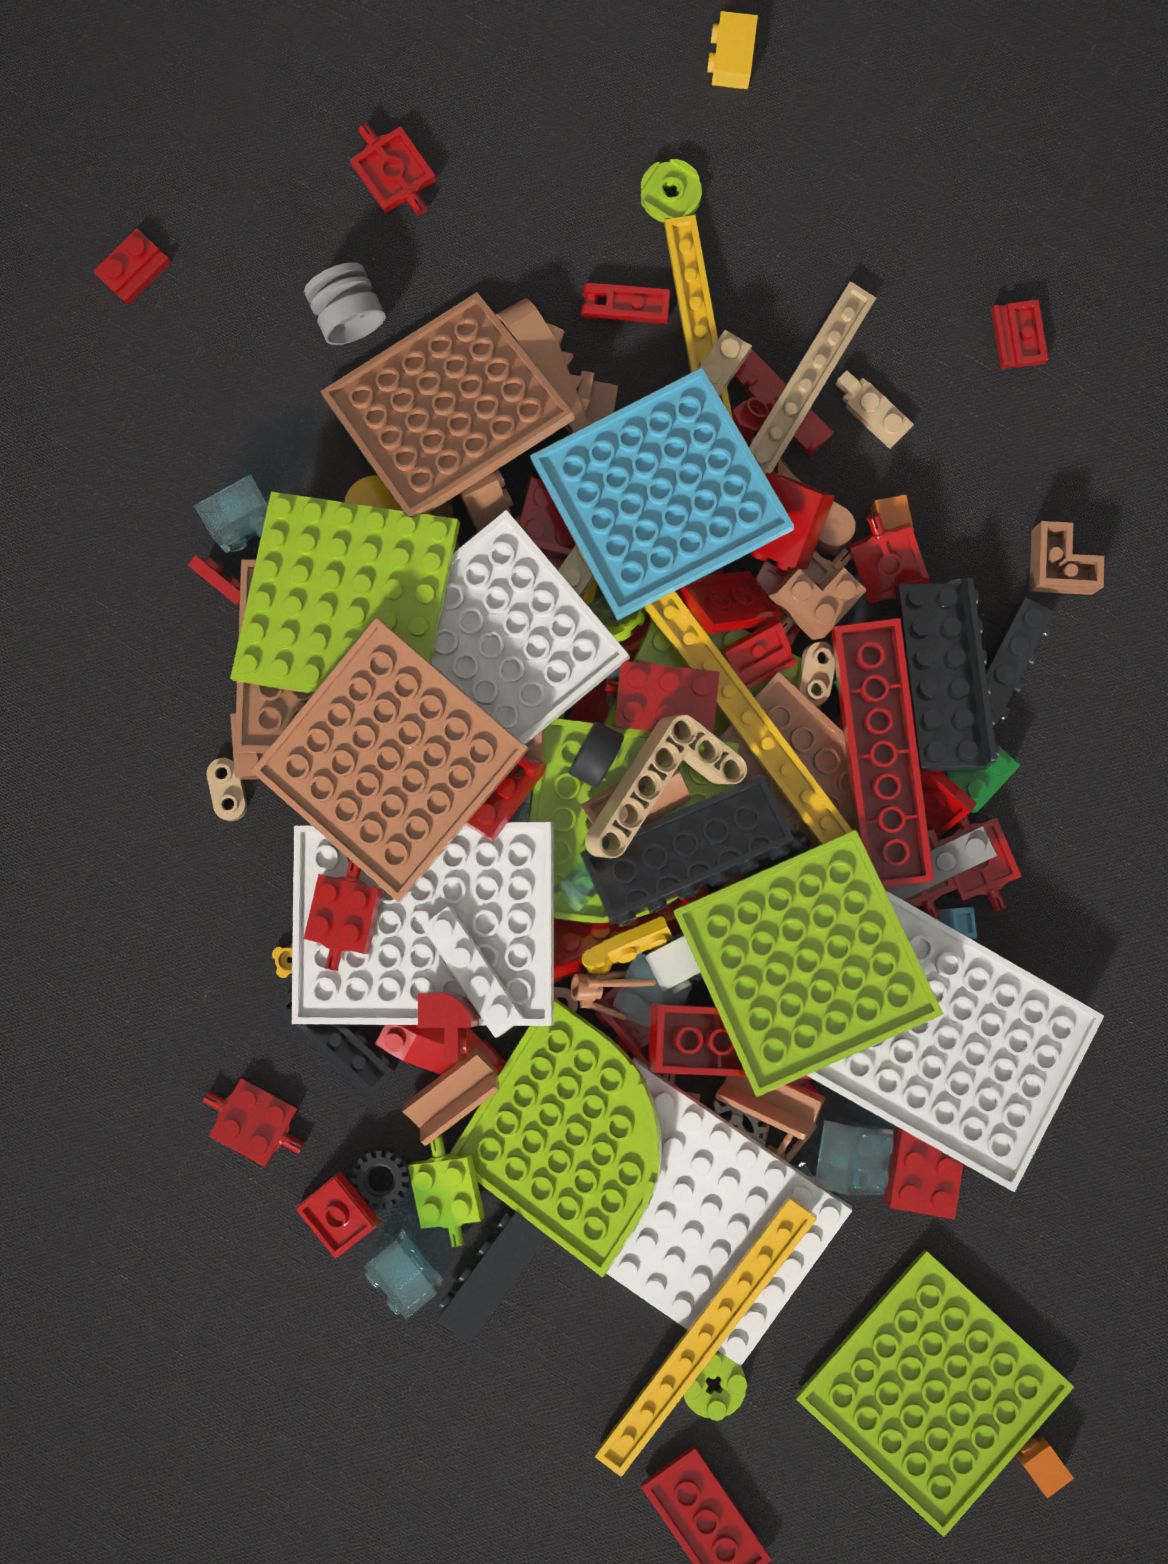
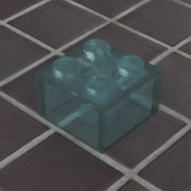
[194,474,269,553]
[815,1120,894,1195]
[364,1229,443,1319]

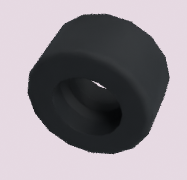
[569,722,624,788]

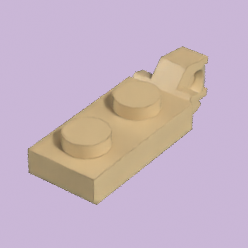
[835,370,914,449]

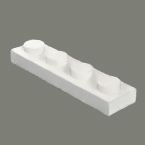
[421,906,525,1038]

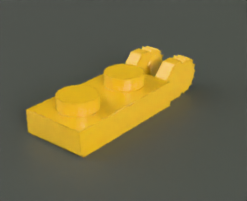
[581,916,673,977]

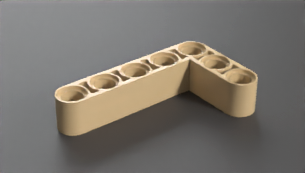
[585,715,747,858]

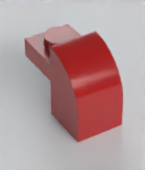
[418,992,479,1062]

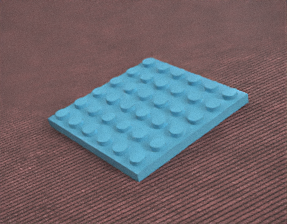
[530,368,794,621]

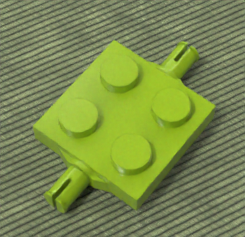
[408,1135,485,1247]

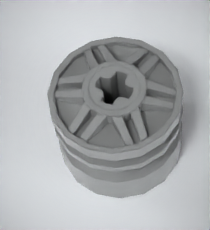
[304,263,386,345]

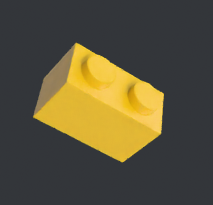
[707,11,758,89]

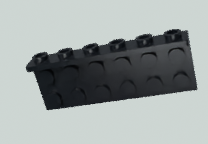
[895,577,1000,771]
[580,775,794,927]

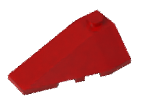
[375,1025,507,1076]

